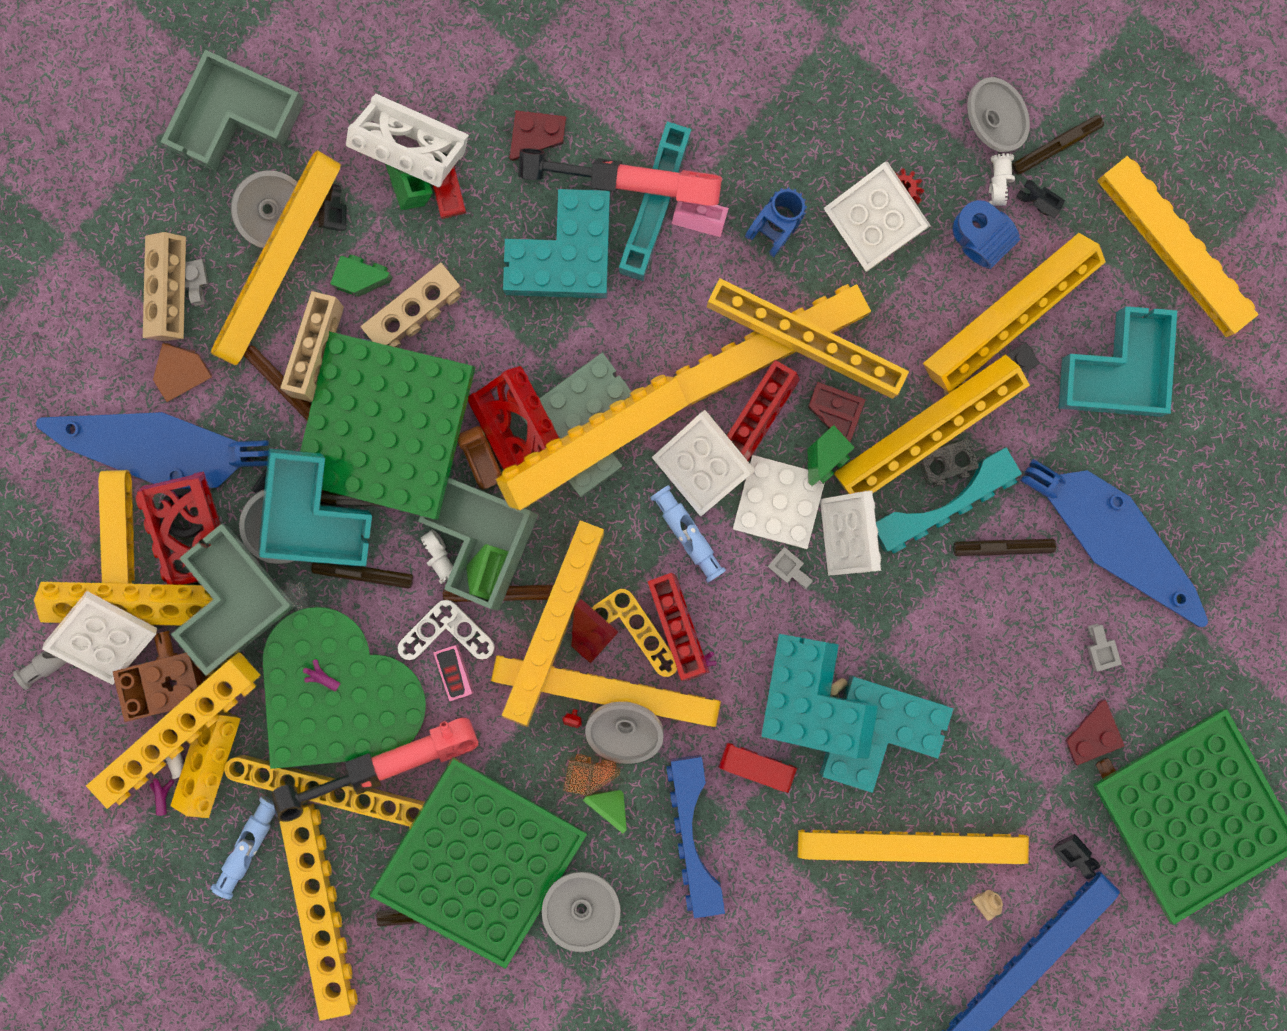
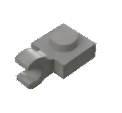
[185,259,209,307]
[768,547,813,589]
[1087,623,1122,672]

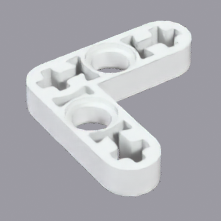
[398,600,495,660]

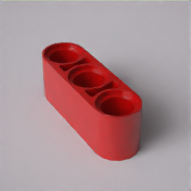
[718,743,797,793]

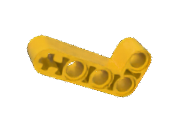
[592,589,677,677]

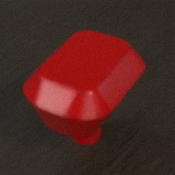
[562,709,582,728]

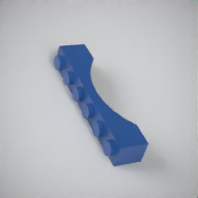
[666,755,725,918]

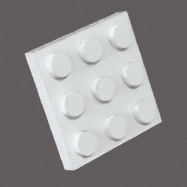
[823,162,931,271]
[652,410,755,516]
[732,455,825,549]
[820,491,881,576]
[42,591,157,685]

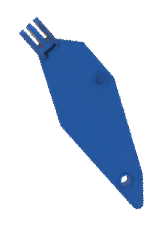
[36,412,269,489]
[1020,459,1208,627]

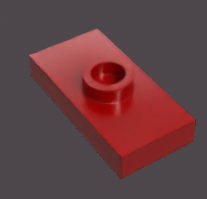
[433,165,466,219]

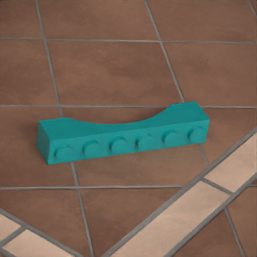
[619,121,691,281]
[876,447,1022,554]

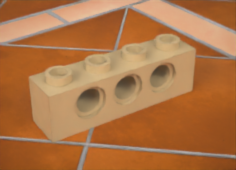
[143,232,186,341]
[360,263,463,348]
[280,291,344,402]

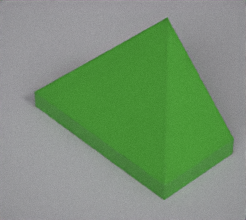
[466,544,509,600]
[583,790,627,834]

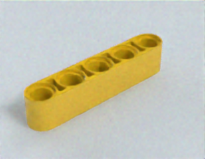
[98,470,135,584]

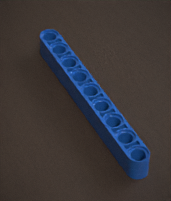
[942,871,1120,1031]

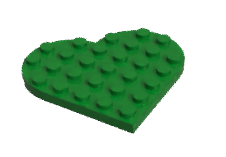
[263,607,426,769]

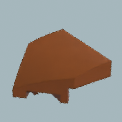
[153,342,212,402]

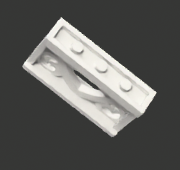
[346,94,469,187]

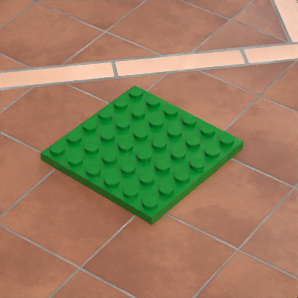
[300,331,476,520]
[1093,709,1287,925]
[370,757,587,969]

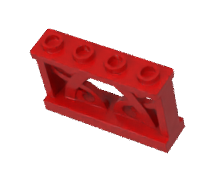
[468,366,560,470]
[136,471,221,585]

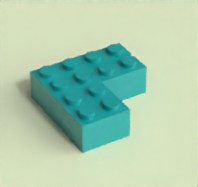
[503,189,610,298]
[1058,306,1177,417]
[258,448,372,566]
[761,634,878,759]
[819,675,954,793]

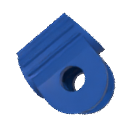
[745,187,807,258]
[952,200,1021,269]

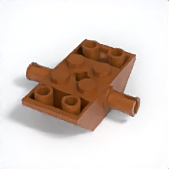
[112,631,211,734]

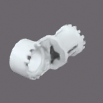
[989,153,1015,206]
[421,529,453,584]

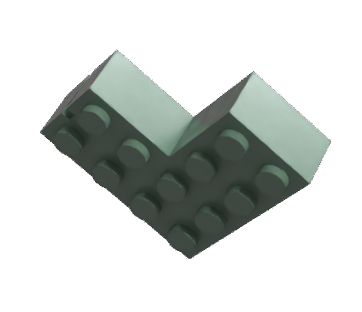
[161,50,305,172]
[521,352,632,498]
[418,478,538,611]
[171,524,295,676]

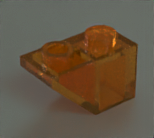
[563,754,621,796]

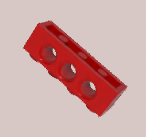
[727,360,800,461]
[647,573,710,681]

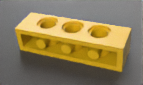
[170,709,241,818]

